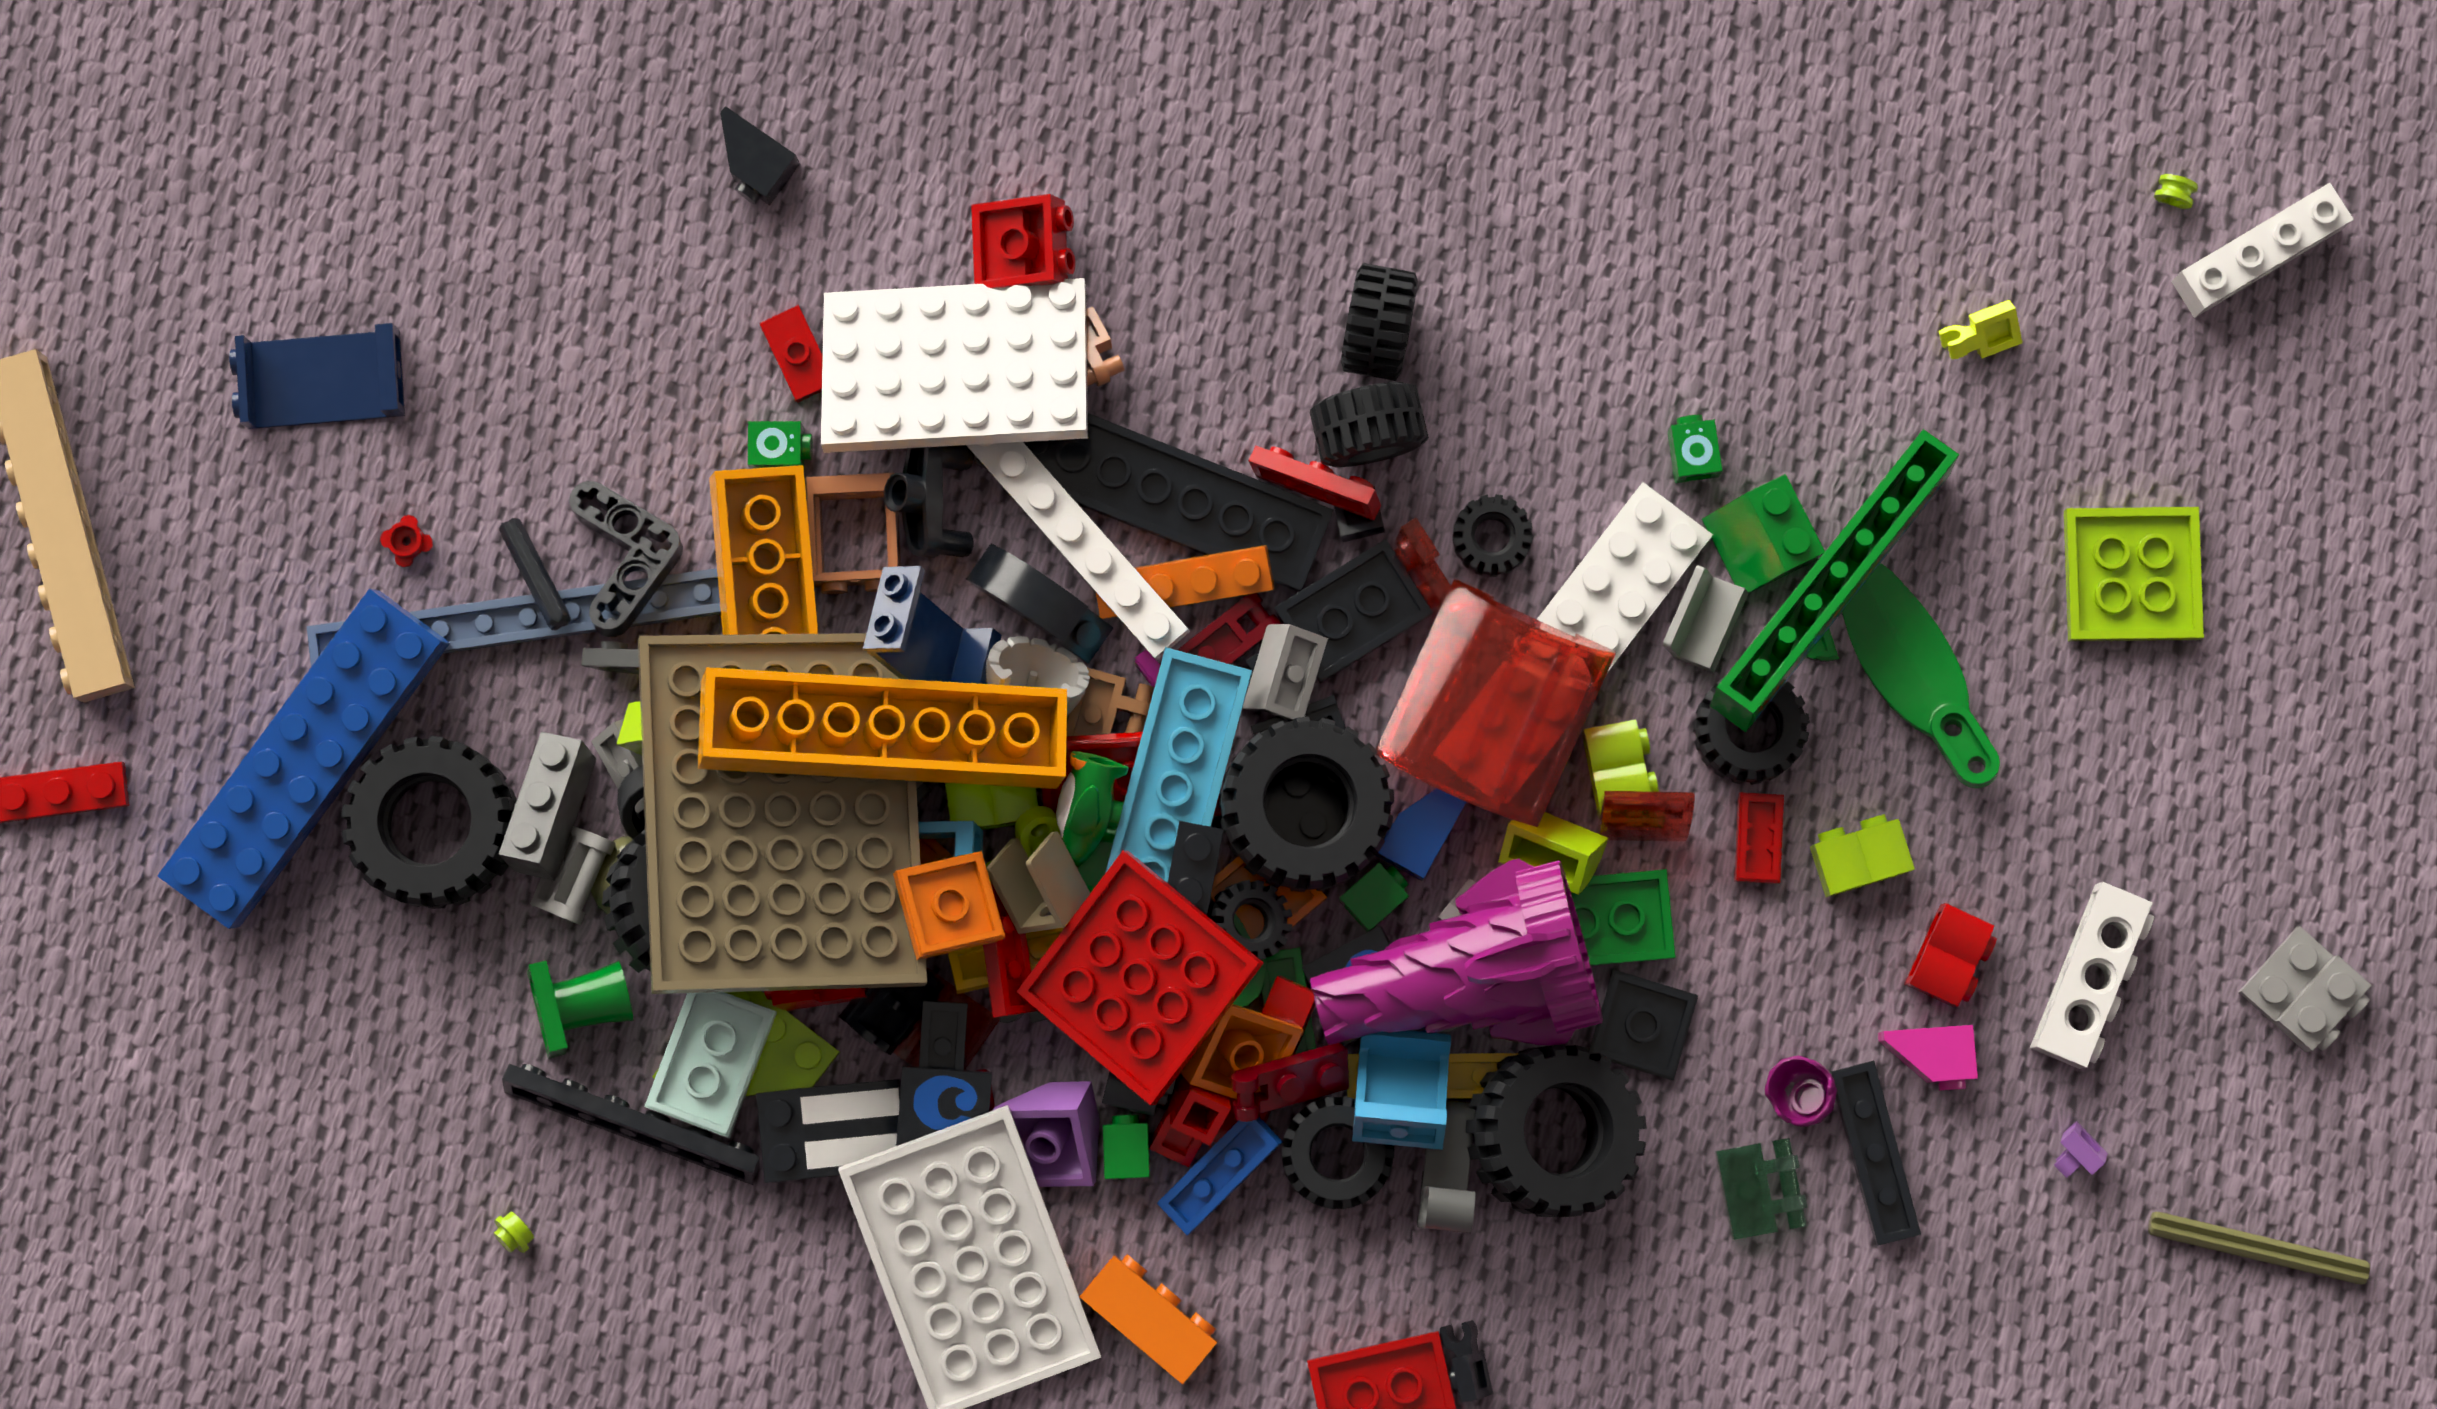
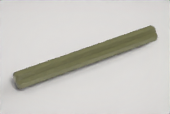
[2148,1212,2370,1285]

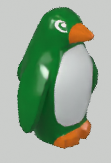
[1056,751,1129,867]

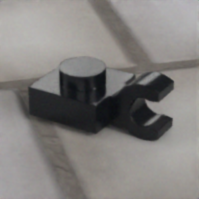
[1440,1320,1493,1403]

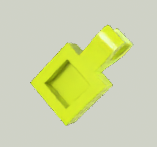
[1939,300,2022,359]

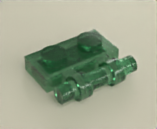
[1715,1138,1808,1240]

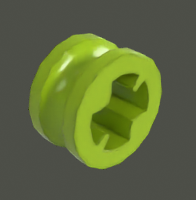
[2154,174,2198,209]

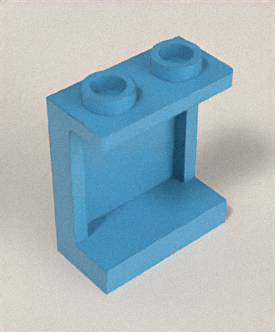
[1352,1030,1451,1150]

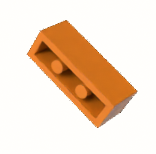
[1079,1254,1218,1385]

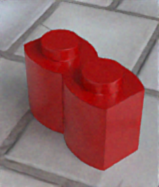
[1904,903,1997,1007]

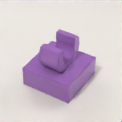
[2054,1121,2108,1178]

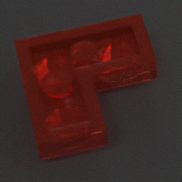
[1394,518,1460,615]

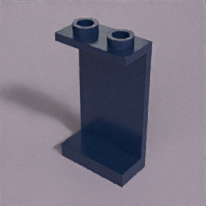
[229,323,405,429]
[863,566,1002,684]

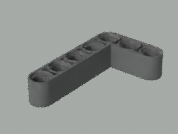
[1417,1100,1476,1234]

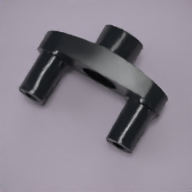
[884,445,974,558]

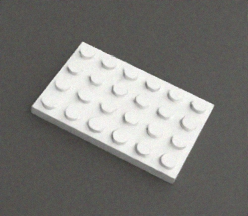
[821,278,1088,453]
[838,1105,1101,1409]

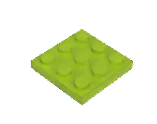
[2064,507,2204,642]

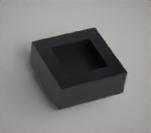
[1334,486,1385,542]

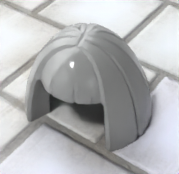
[986,636,1090,716]

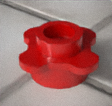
[380,515,433,567]

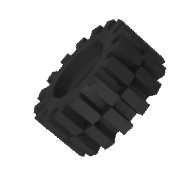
[1452,494,1533,577]
[1208,880,1293,960]

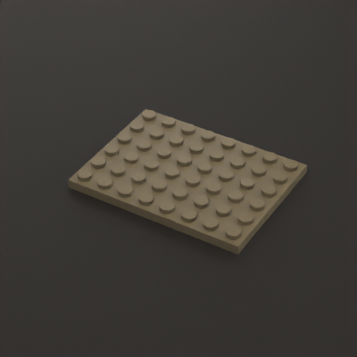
[638,633,927,994]

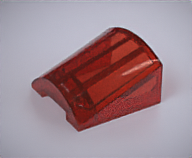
[1376,578,1616,827]

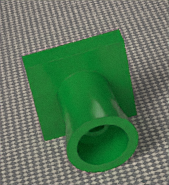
[527,960,634,1059]

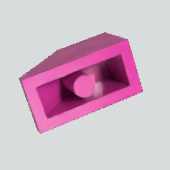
[1878,1025,1978,1091]

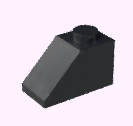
[720,106,800,206]

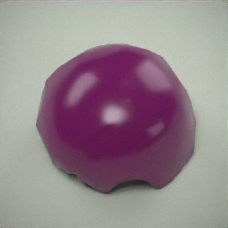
[1765,1055,1837,1127]

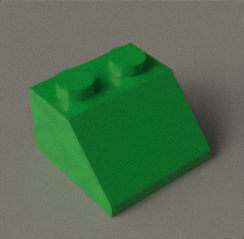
[1701,474,1825,594]

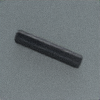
[499,518,571,630]

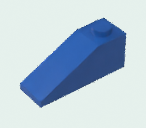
[1375,775,1474,881]

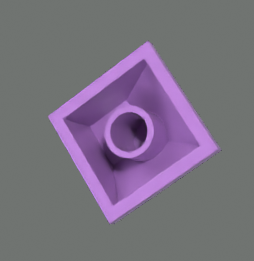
[992,1081,1100,1187]

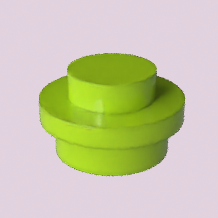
[493,1211,535,1253]

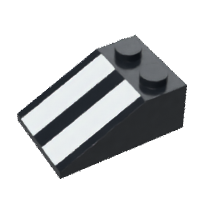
[756,1079,900,1183]

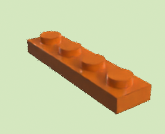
[1096,545,1274,619]

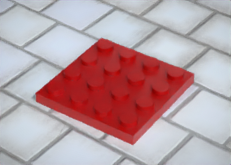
[1016,850,1264,1105]

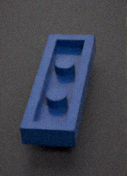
[1157,1117,1283,1235]

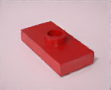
[759,305,823,403]
[1734,792,1784,884]

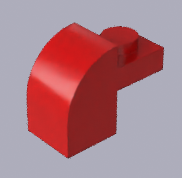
[1149,1077,1231,1167]

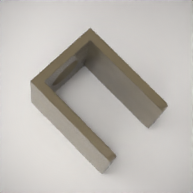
[986,832,1090,934]

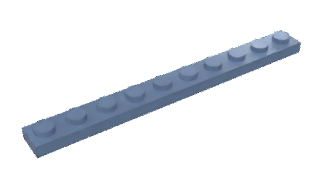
[306,568,721,667]

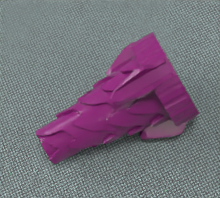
[1310,858,1603,1045]

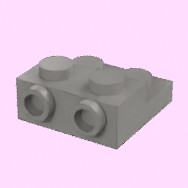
[2239,926,2372,1052]

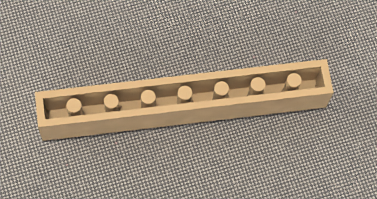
[0,349,135,702]

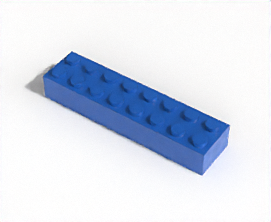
[157,588,450,929]

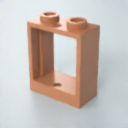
[806,473,901,594]

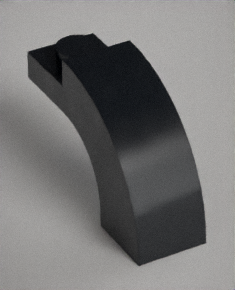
[966,543,1113,664]

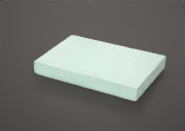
[644,992,777,1138]

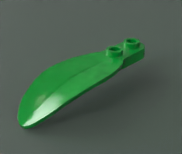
[1842,563,2000,788]

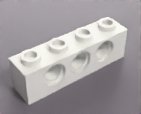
[2171,183,2354,318]
[2030,882,2154,1069]

